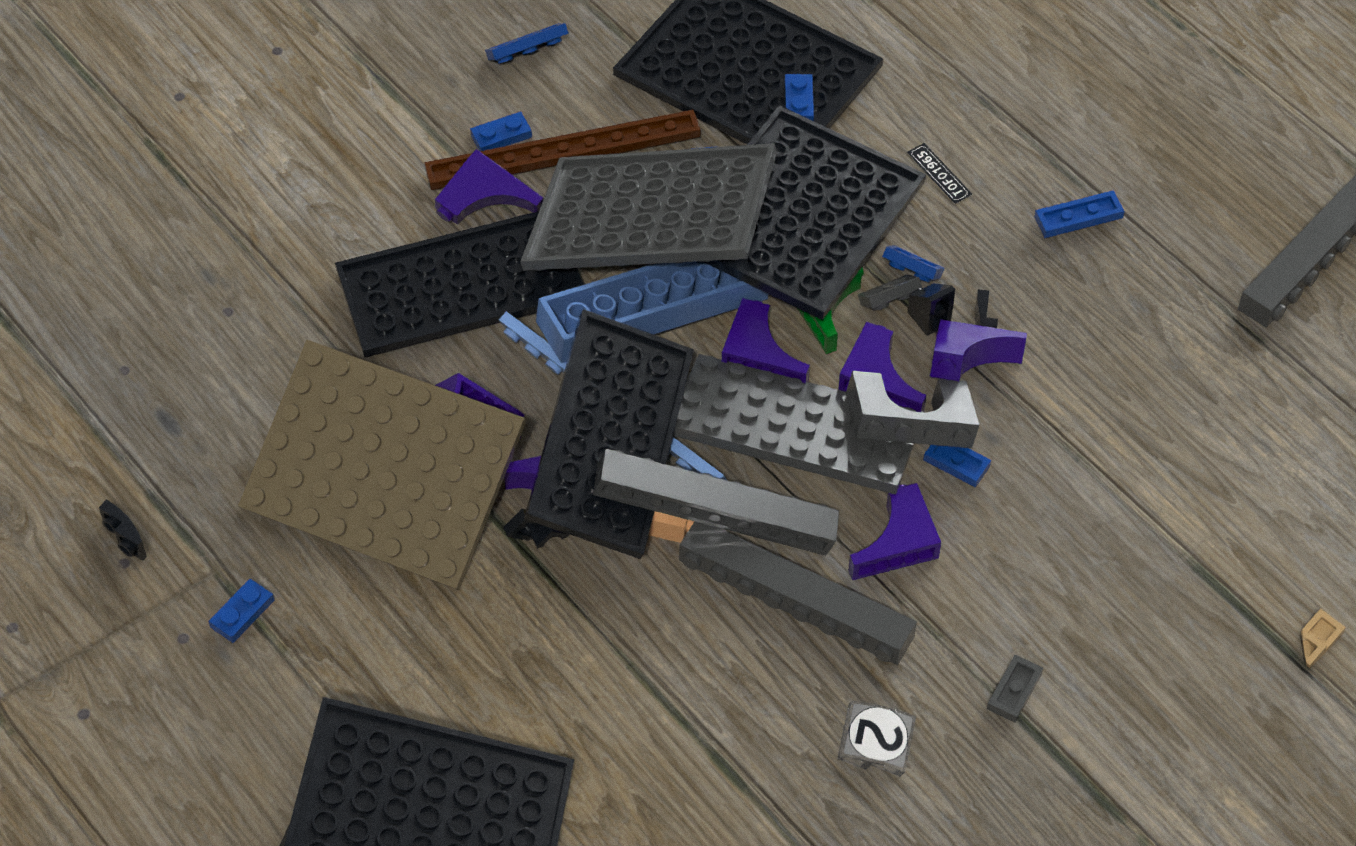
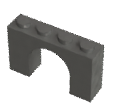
[846,371,979,448]

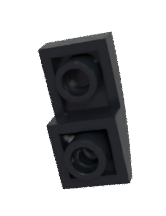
[99,499,147,561]

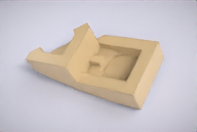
[1301,608,1346,668]

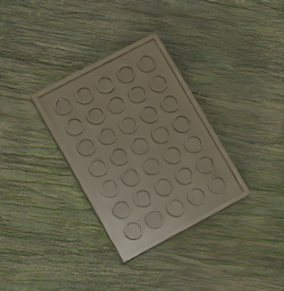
[238,339,527,590]

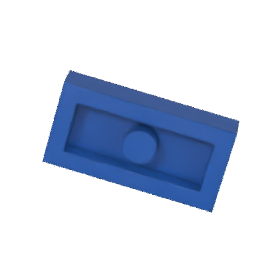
[785,74,814,121]
[470,111,532,151]
[882,245,945,282]
[923,445,991,488]
[208,579,275,643]

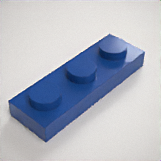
[485,23,569,64]
[1034,190,1125,238]

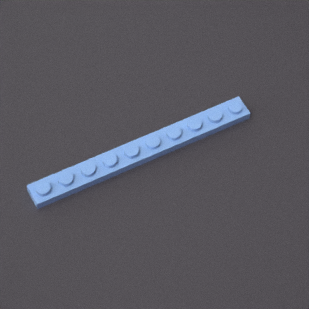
[499,311,728,481]

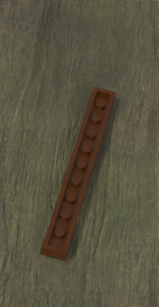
[424,109,700,190]

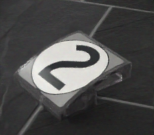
[837,701,916,777]

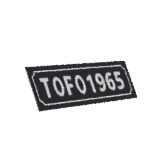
[907,143,973,204]

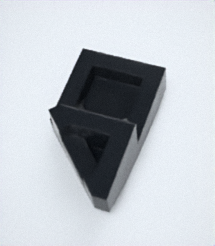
[975,289,998,328]
[503,509,569,549]

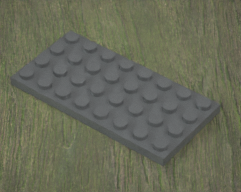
[673,354,916,495]

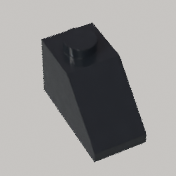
[907,283,956,336]

